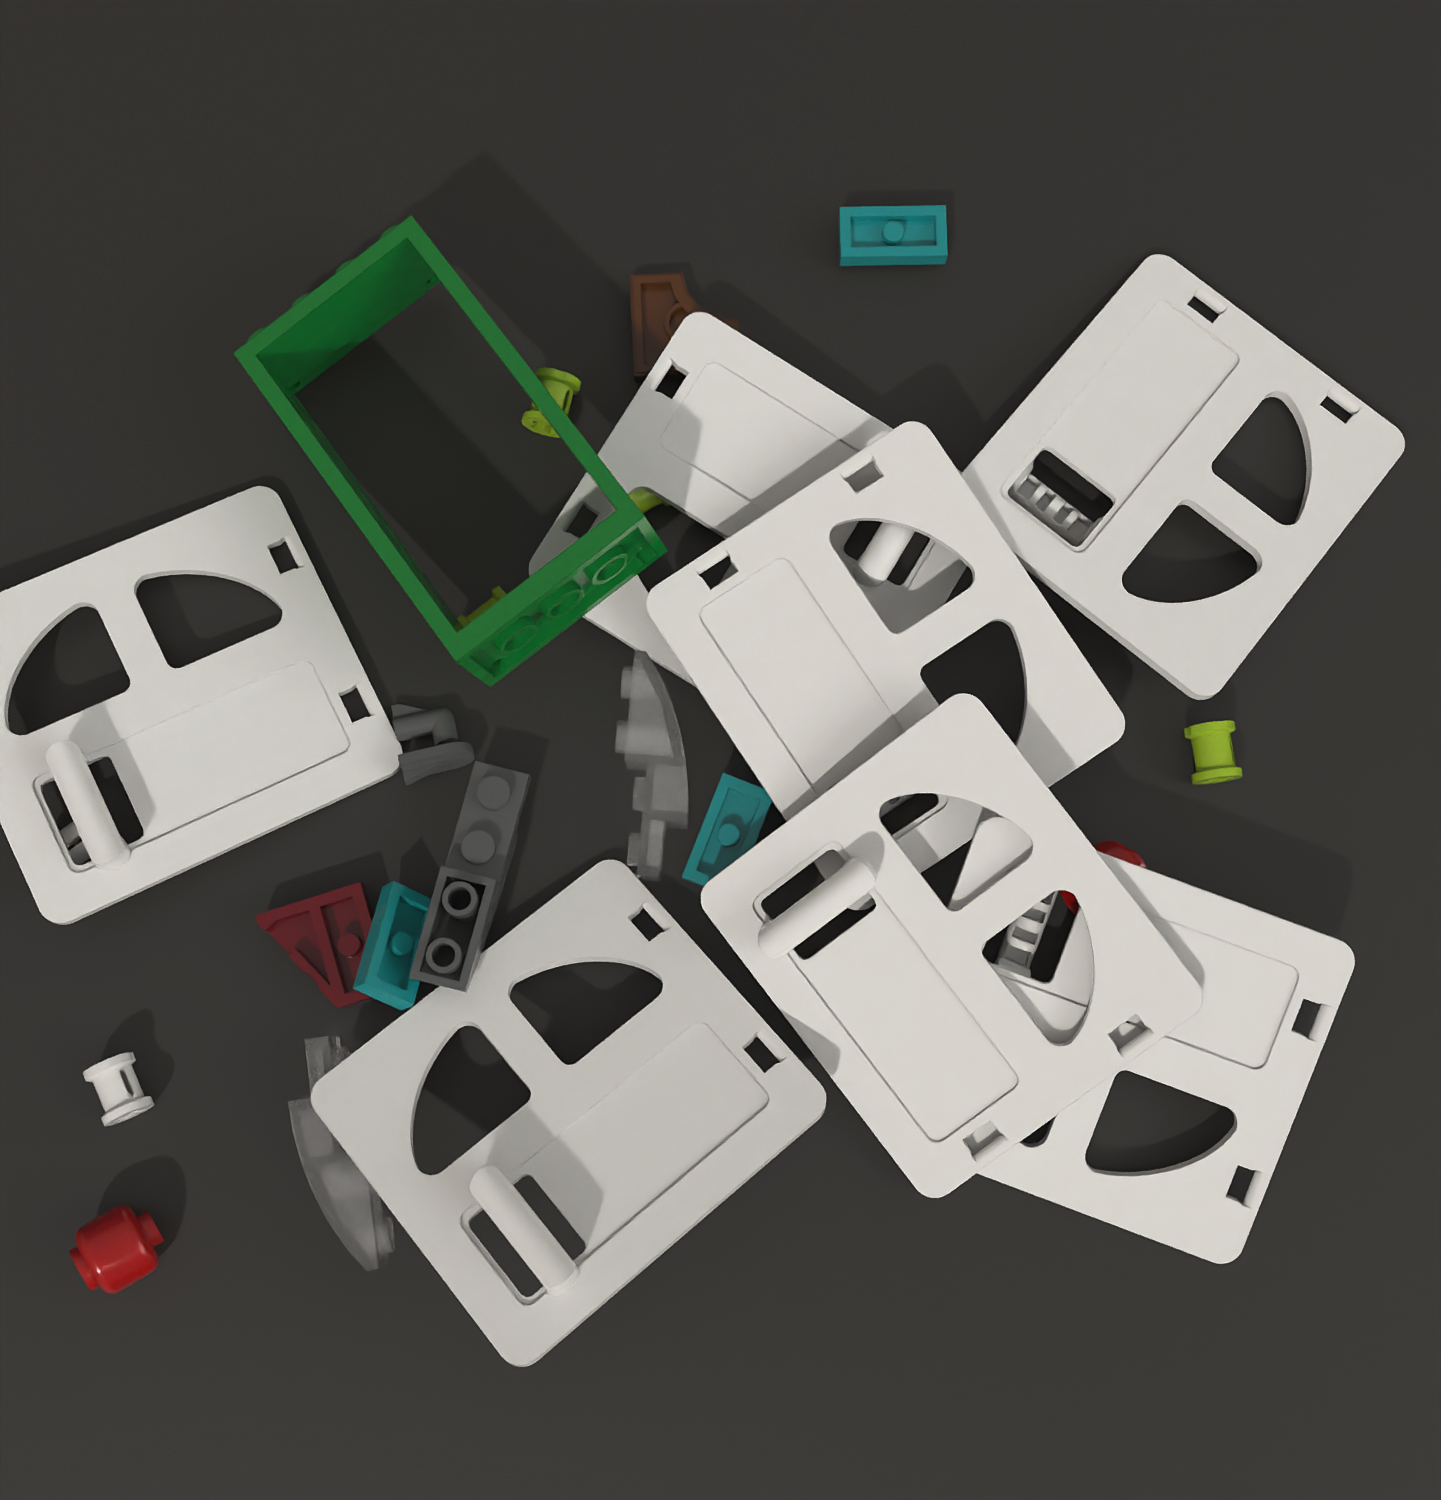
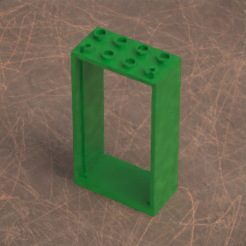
[233,215,668,687]

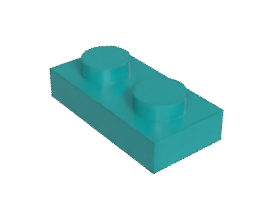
[838,205,948,266]
[682,773,772,887]
[353,881,431,1011]

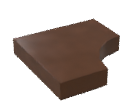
[630,272,739,383]

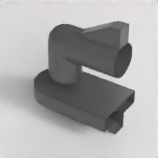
[391,704,475,786]

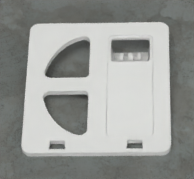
[961,254,1405,700]
[529,312,967,687]
[646,421,1125,910]
[0,486,403,925]
[701,693,1203,1198]
[947,815,1355,1264]
[311,859,826,1367]

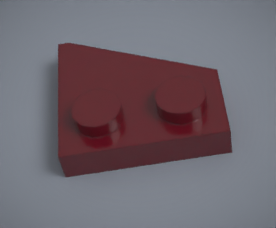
[255,882,374,1008]

